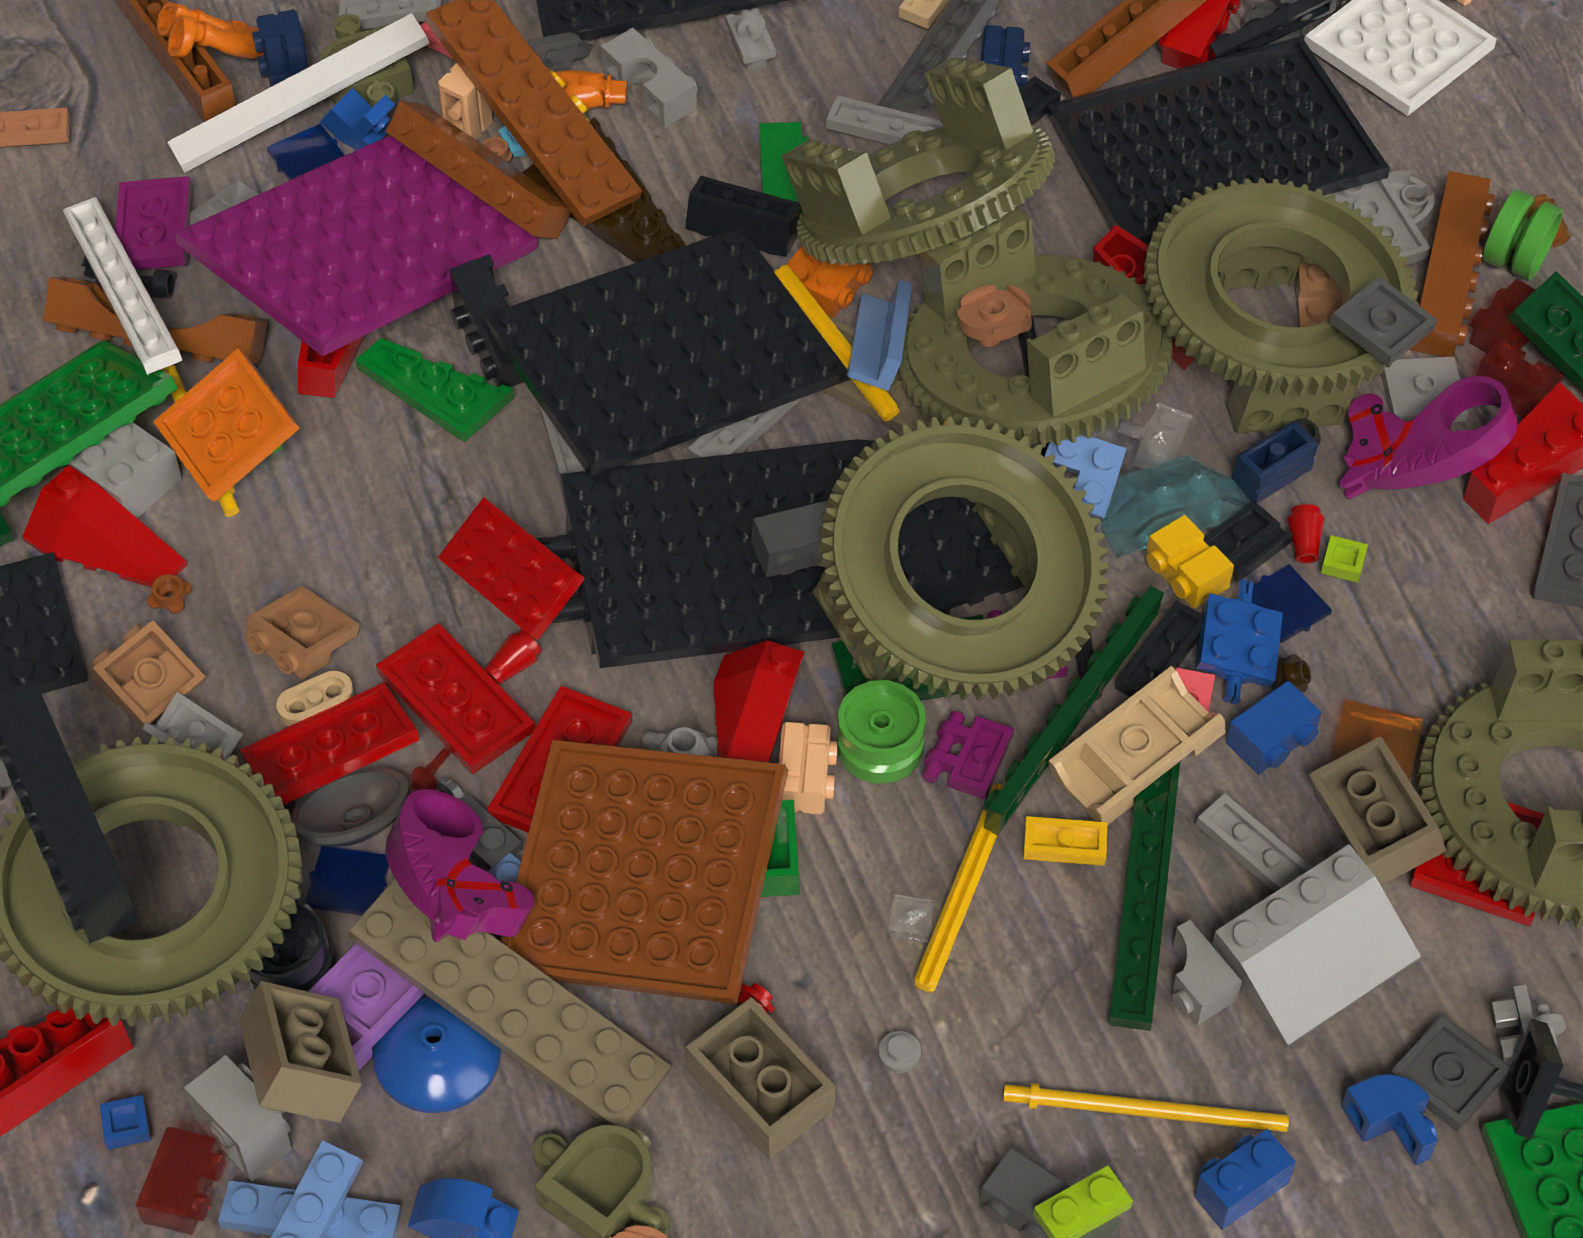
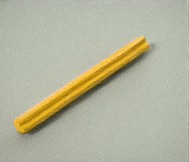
[774,265,900,422]
[914,783,1003,993]

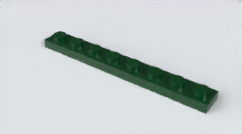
[983,585,1164,836]
[1108,761,1181,1031]

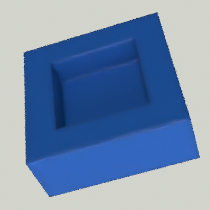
[100,1095,151,1150]

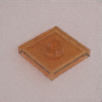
[1331,700,1424,781]

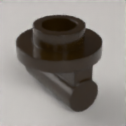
[1272,654,1311,693]

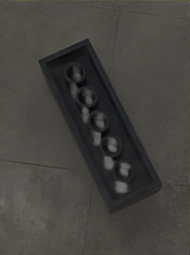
[0,679,139,944]

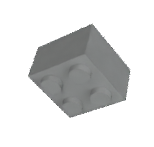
[68,422,182,518]
[184,1055,292,1183]

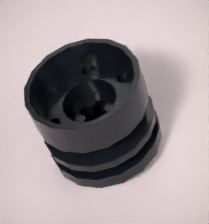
[249,899,337,992]

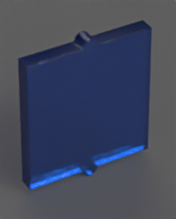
[267,123,345,181]
[1251,564,1332,643]
[305,846,390,916]

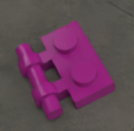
[922,711,1014,800]

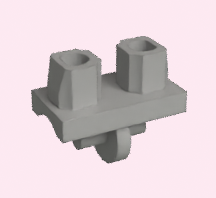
[725,8,776,72]
[1492,984,1566,1065]

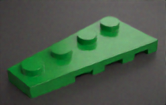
[355,338,514,442]

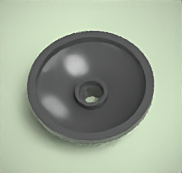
[291,768,411,847]

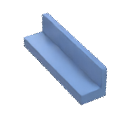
[847,280,912,391]

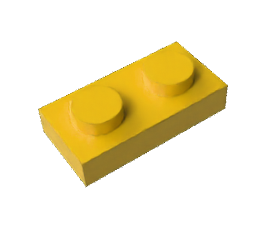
[1023,816,1108,866]

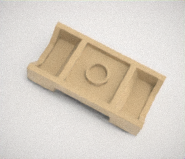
[1049,666,1225,825]

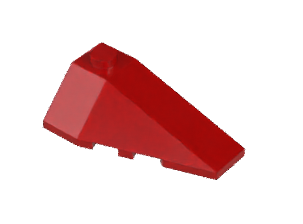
[22,465,187,587]
[713,640,805,763]

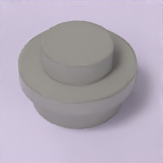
[879,1031,921,1073]

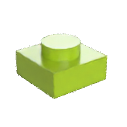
[1321,535,1368,583]

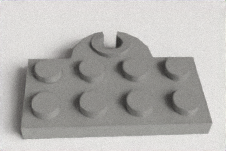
[1325,170,1435,265]

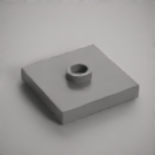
[1382,356,1468,422]

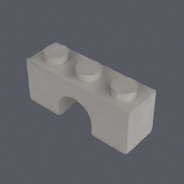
[601,28,698,128]

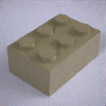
[1309,736,1446,885]
[239,981,362,1123]
[685,997,836,1160]

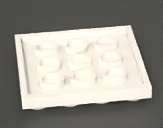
[1304,0,1497,116]

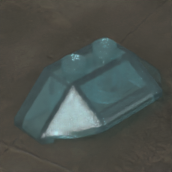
[1101,455,1251,558]

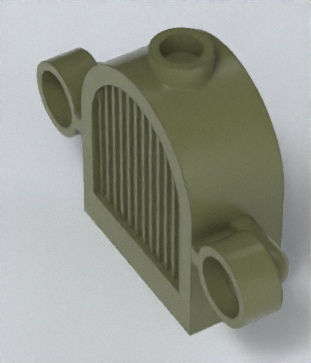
[320,14,414,107]
[532,1125,670,1238]

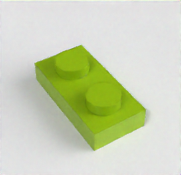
[1033,1166,1133,1238]

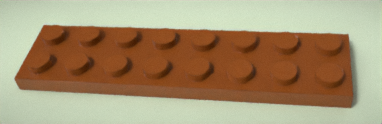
[425,0,642,227]

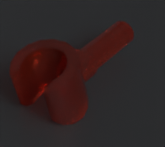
[411,748,450,791]

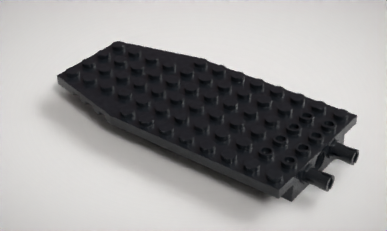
[536,439,1025,669]

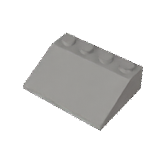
[1212,844,1421,1048]

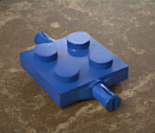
[1196,579,1283,704]

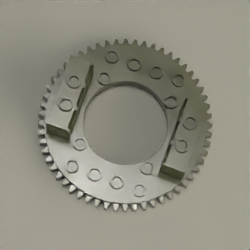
[782,58,1055,265]
[1143,178,1419,433]
[899,207,1173,448]
[813,417,1109,701]
[1416,640,1583,928]
[0,736,303,1027]

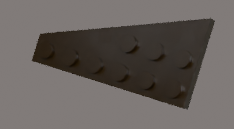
[522,117,686,263]

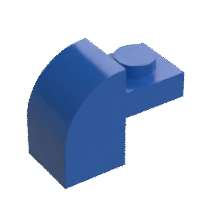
[320,88,395,150]
[1341,1075,1438,1165]
[408,1178,519,1238]

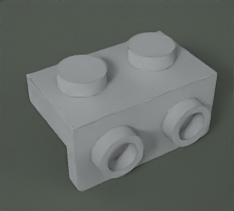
[142,692,243,760]

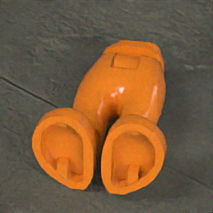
[157,2,263,59]
[554,70,627,110]

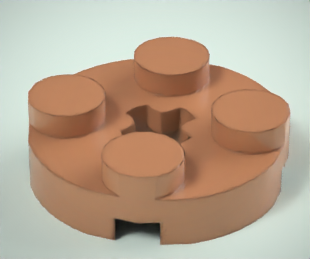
[957,284,1032,347]

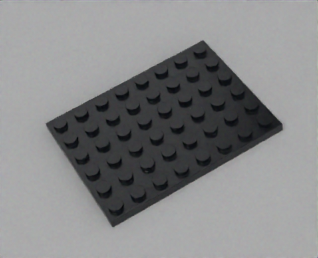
[1048,36,1390,245]
[485,227,850,477]

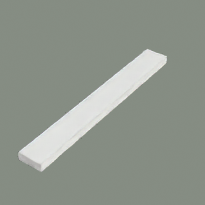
[168,13,429,173]
[63,197,182,374]

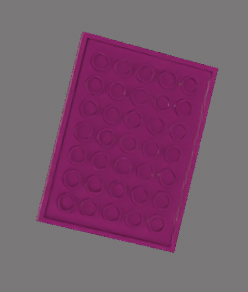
[176,135,538,356]

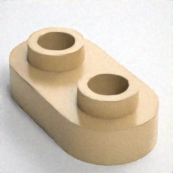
[276,671,354,727]

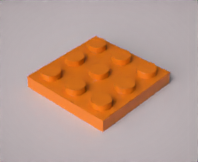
[153,348,300,502]

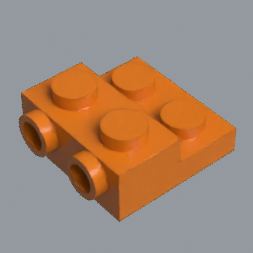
[786,246,874,318]

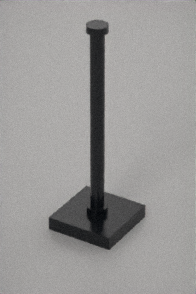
[1500,1019,1583,1139]

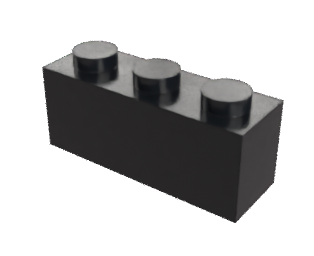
[685,176,801,257]

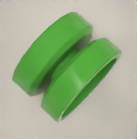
[1483,189,1564,280]
[837,680,926,784]

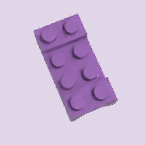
[308,943,424,1071]

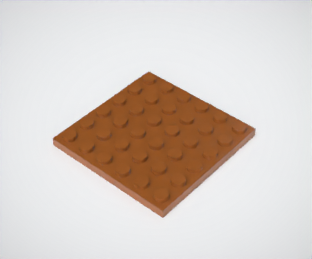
[501,740,788,1005]

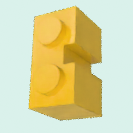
[1145,515,1234,609]

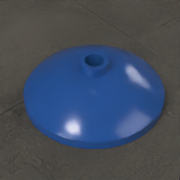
[373,996,501,1113]

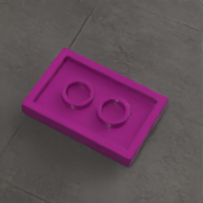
[115,176,192,270]

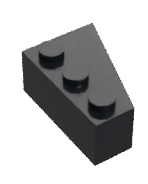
[449,254,524,388]

